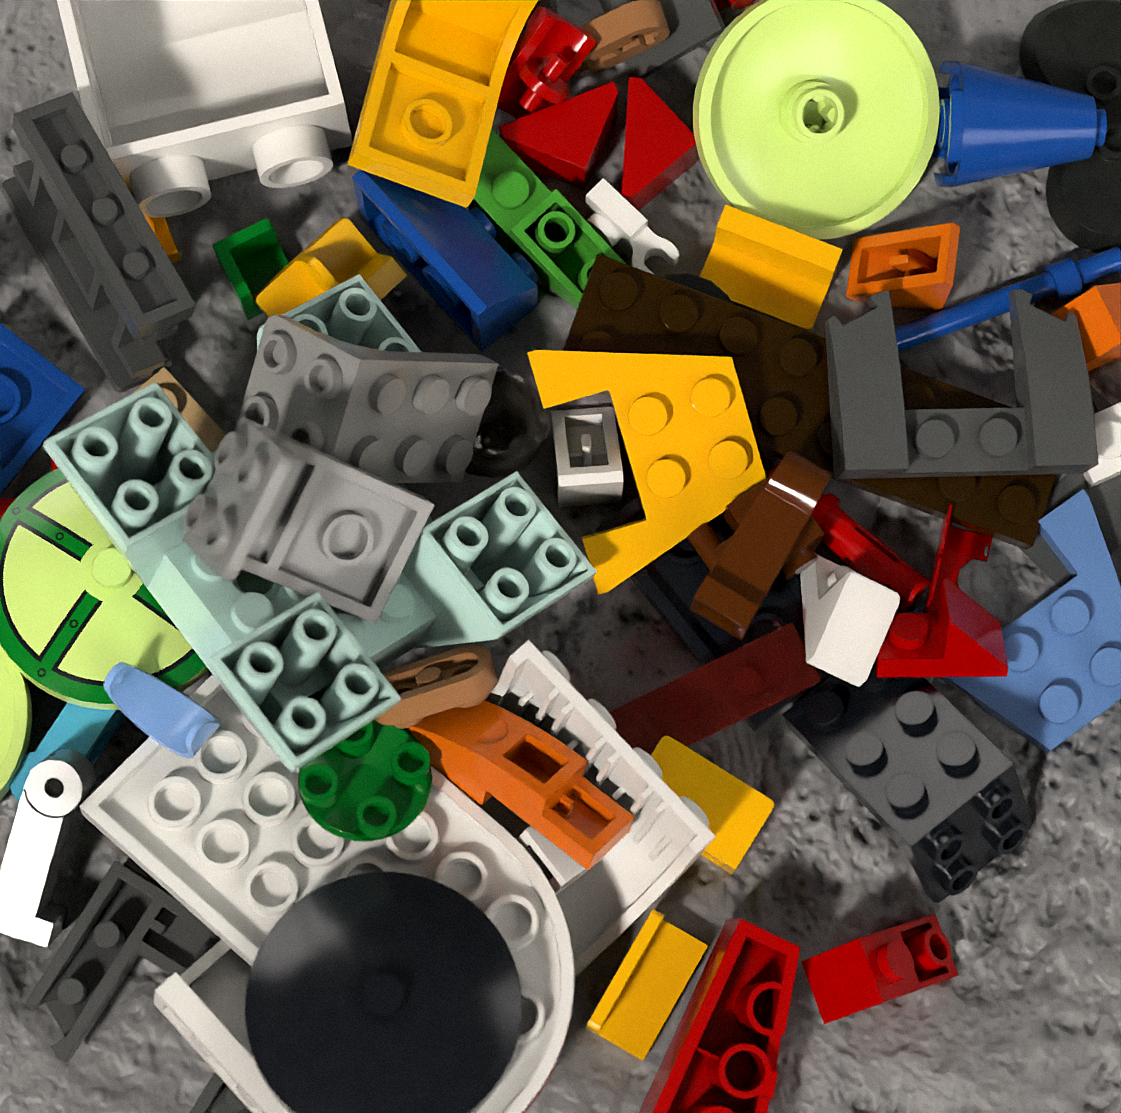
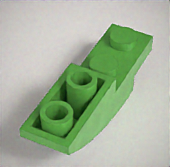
[468,128,626,310]

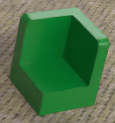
[212,218,289,320]

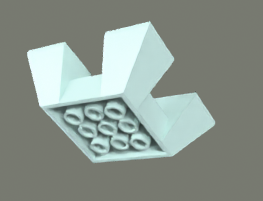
[43,274,597,772]

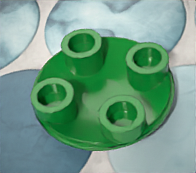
[298,720,432,842]

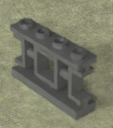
[1,92,196,393]

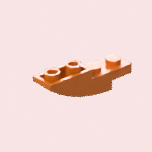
[404,700,635,871]

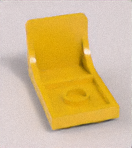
[347,0,538,208]

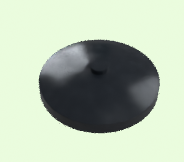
[245,872,522,1113]

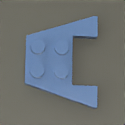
[910,489,1121,754]

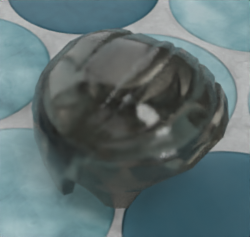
[465,366,550,479]

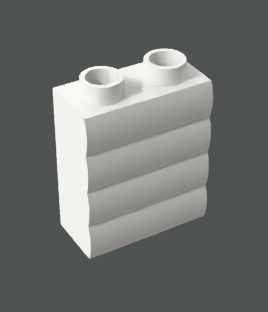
[57,0,353,218]

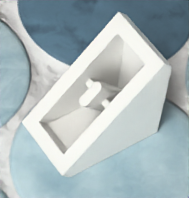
[551,406,623,507]

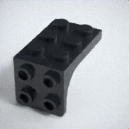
[782,662,1032,903]

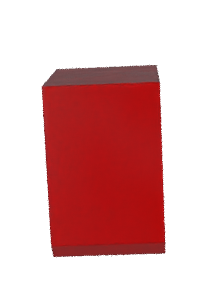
[621,77,698,211]
[499,81,618,190]

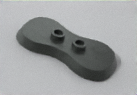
[1019,0,1121,252]

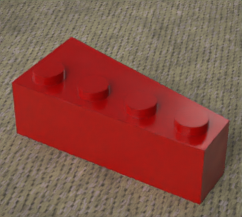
[639,918,801,1113]

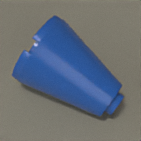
[932,61,1107,187]

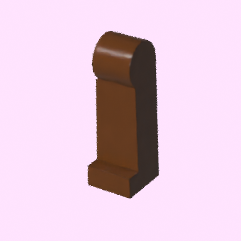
[690,449,833,641]

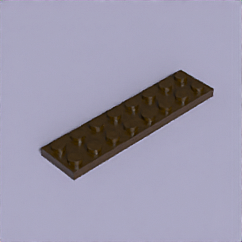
[562,254,1056,550]

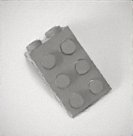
[236,315,499,484]
[182,417,435,624]

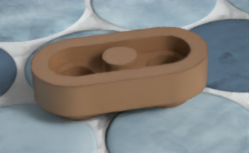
[374,645,499,729]

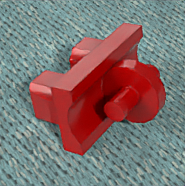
[497,6,597,119]

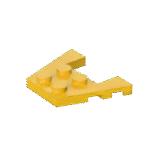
[527,349,767,595]

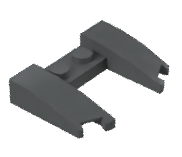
[825,289,1099,479]
[25,861,251,1113]

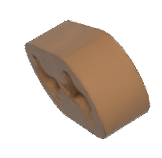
[572,0,670,77]

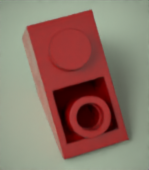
[801,914,959,1024]

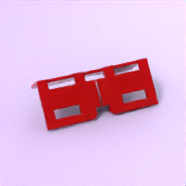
[923,504,992,613]

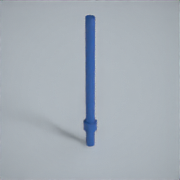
[895,247,1121,352]

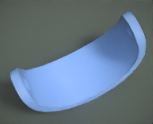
[104,662,222,759]

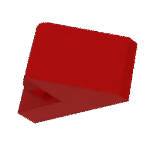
[875,578,1008,678]

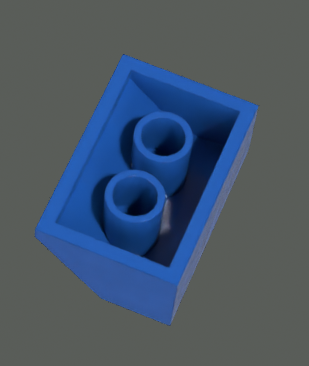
[352,170,539,352]

